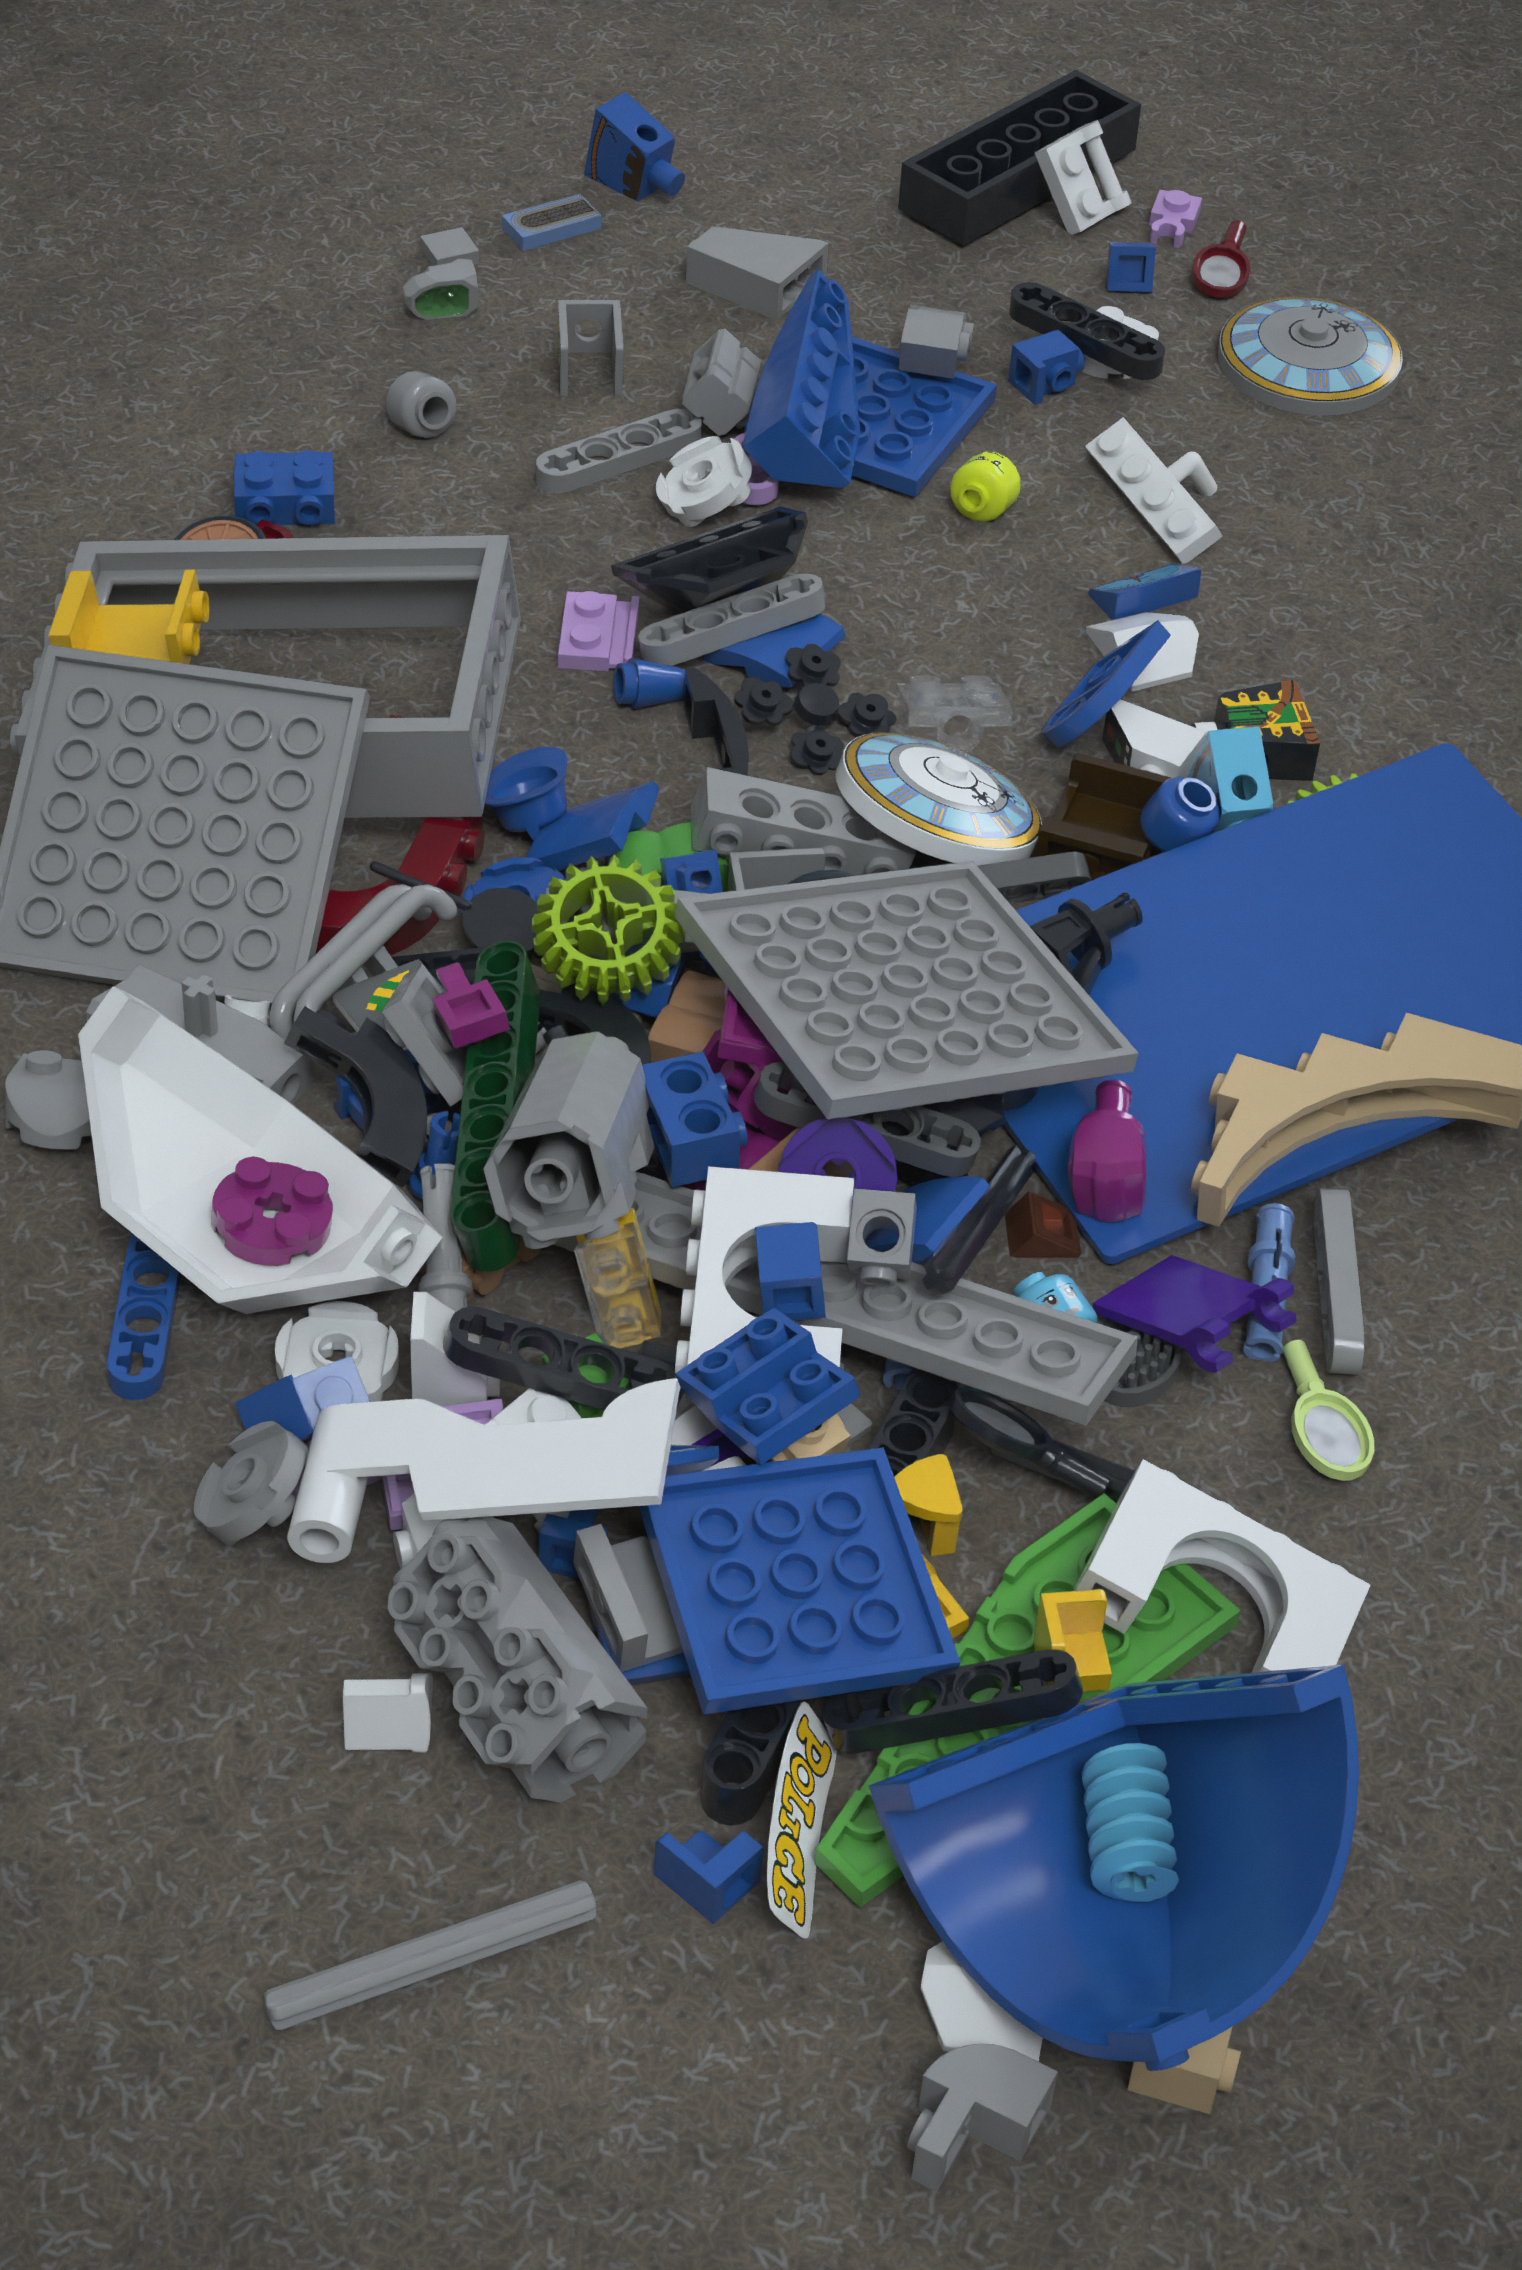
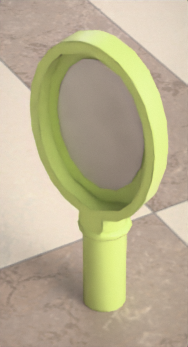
[1283,1340,1374,1481]

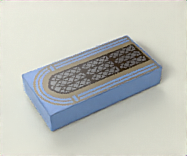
[502,194,602,251]

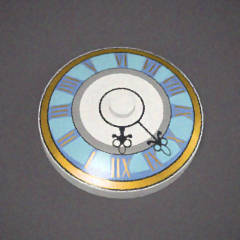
[835,733,1042,866]

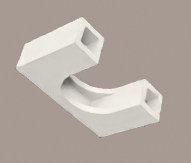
[675,1166,854,1404]
[1073,1459,1370,1673]

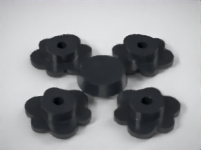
[734,644,897,775]

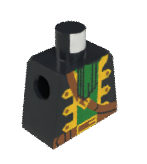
[1191,680,1320,781]

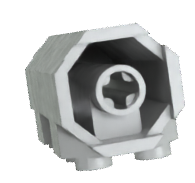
[483,1031,655,1249]
[388,1517,648,1803]

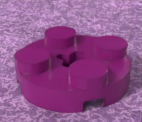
[211,1156,333,1266]

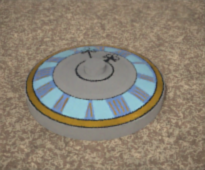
[1218,296,1403,415]

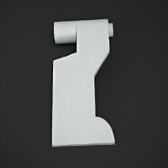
[287,1378,680,1563]

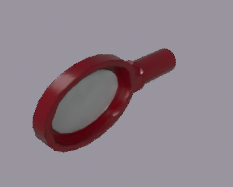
[1191,220,1250,298]

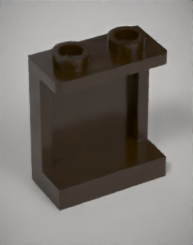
[1035,753,1172,880]

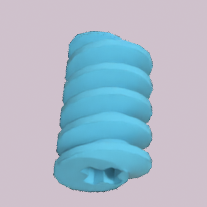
[1081,1743,1179,1902]

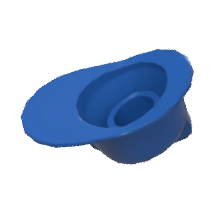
[484,747,568,841]

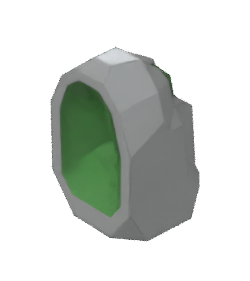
[403,259,478,320]

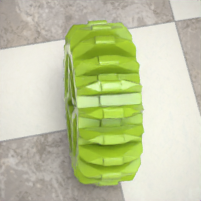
[532,854,685,1005]

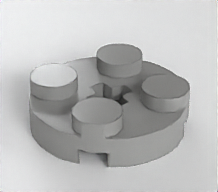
[193,1421,309,1546]

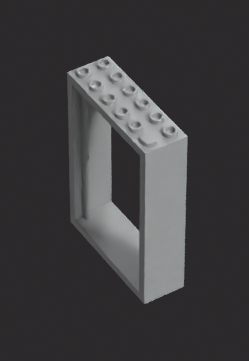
[10,535,521,818]

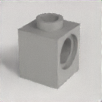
[847,1189,917,1286]

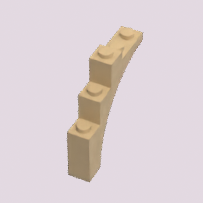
[1191,1013,1522,1227]

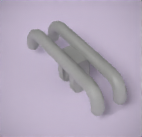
[269,884,457,1040]

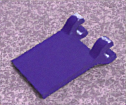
[1092,1255,1297,1373]

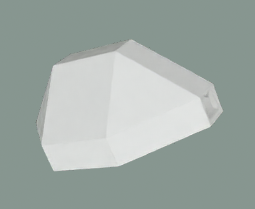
[78,986,443,1314]

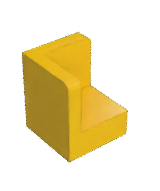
[1033,1589,1112,1692]

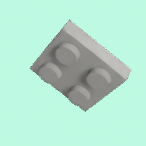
[382,964,468,1106]

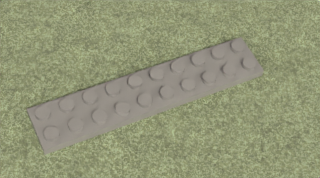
[553,1171,1138,1426]

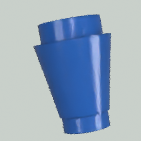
[613,658,685,710]

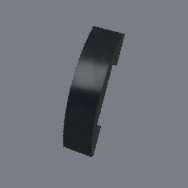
[683,668,749,776]

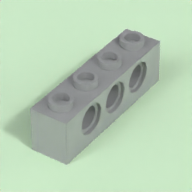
[691,767,916,876]

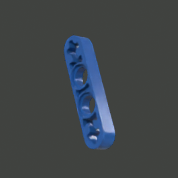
[107,1232,181,1400]

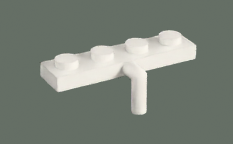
[1085,417,1223,564]

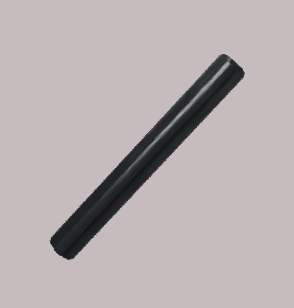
[922,1146,1036,1294]

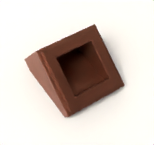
[1005,1191,1081,1258]

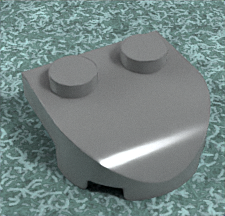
[5,1050,91,1149]

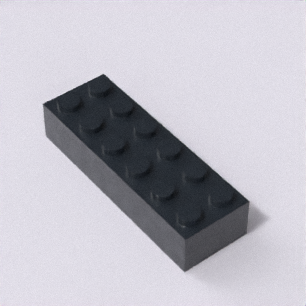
[898,70,1142,246]

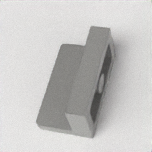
[573,1524,684,1672]

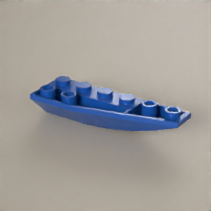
[742,269,860,488]

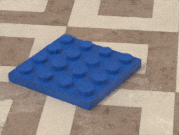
[744,337,997,497]
[639,1447,961,1715]

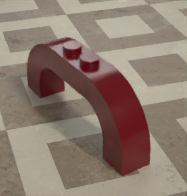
[315,715,485,955]

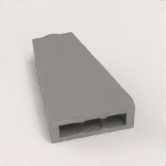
[684,226,828,320]

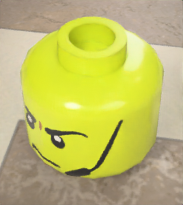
[950,451,1021,522]

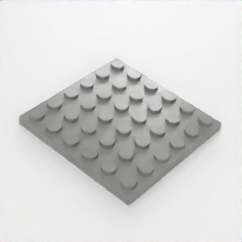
[0,645,370,1012]
[675,861,1139,1120]

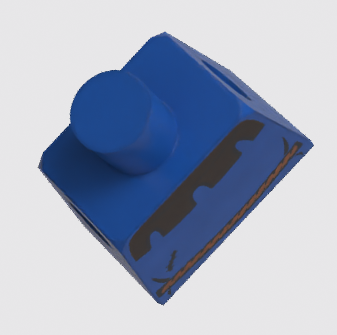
[584,92,685,201]

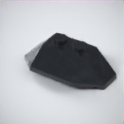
[611,506,808,613]

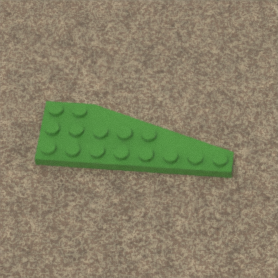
[814,1493,1241,1908]

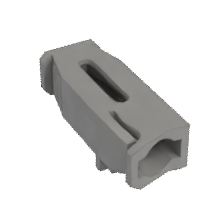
[86,965,314,1104]

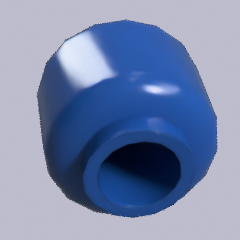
[1140,777,1220,852]

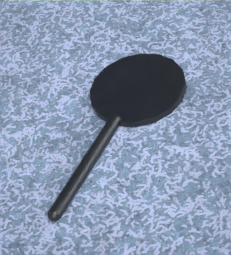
[369,861,539,954]

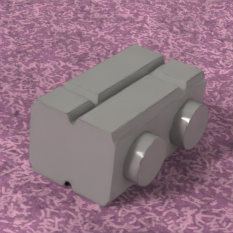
[682,328,761,436]

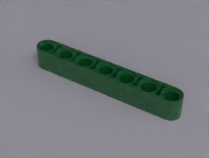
[450,941,541,1272]

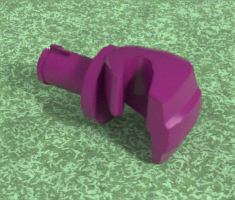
[1068,1079,1146,1222]

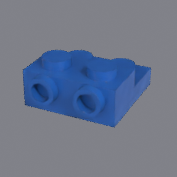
[234,450,335,525]

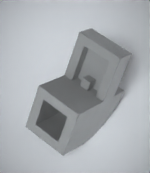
[907,2044,1058,2192]

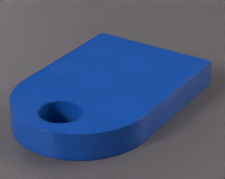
[1041,620,1171,748]

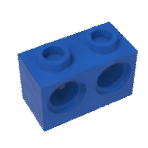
[642,1051,747,1187]

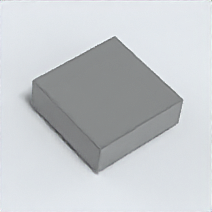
[420,227,479,266]

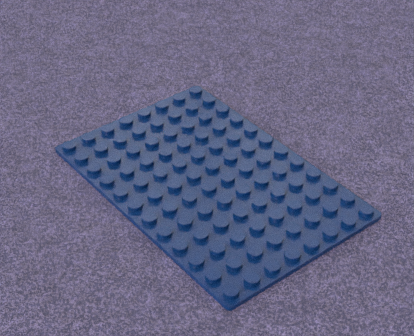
[1004,743,1522,1264]

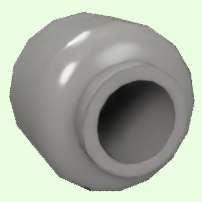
[386,371,456,438]

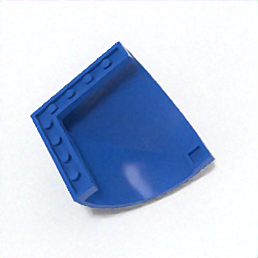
[869,1664,1359,2071]

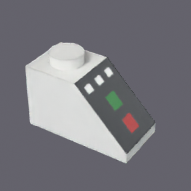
[1102,699,1206,778]

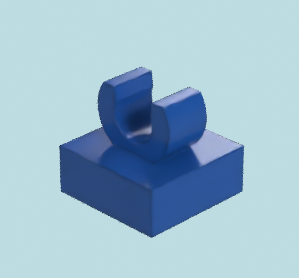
[1106,242,1156,292]
[539,1509,609,1579]

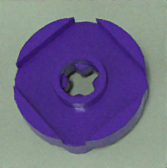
[778,1118,898,1226]

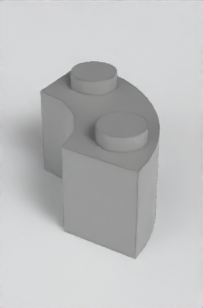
[899,304,974,379]

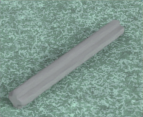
[264,1880,596,2030]

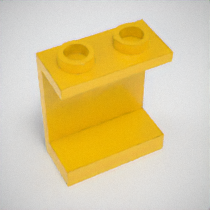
[48,569,210,664]

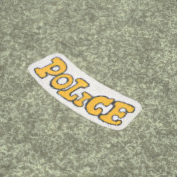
[767,1701,837,1938]

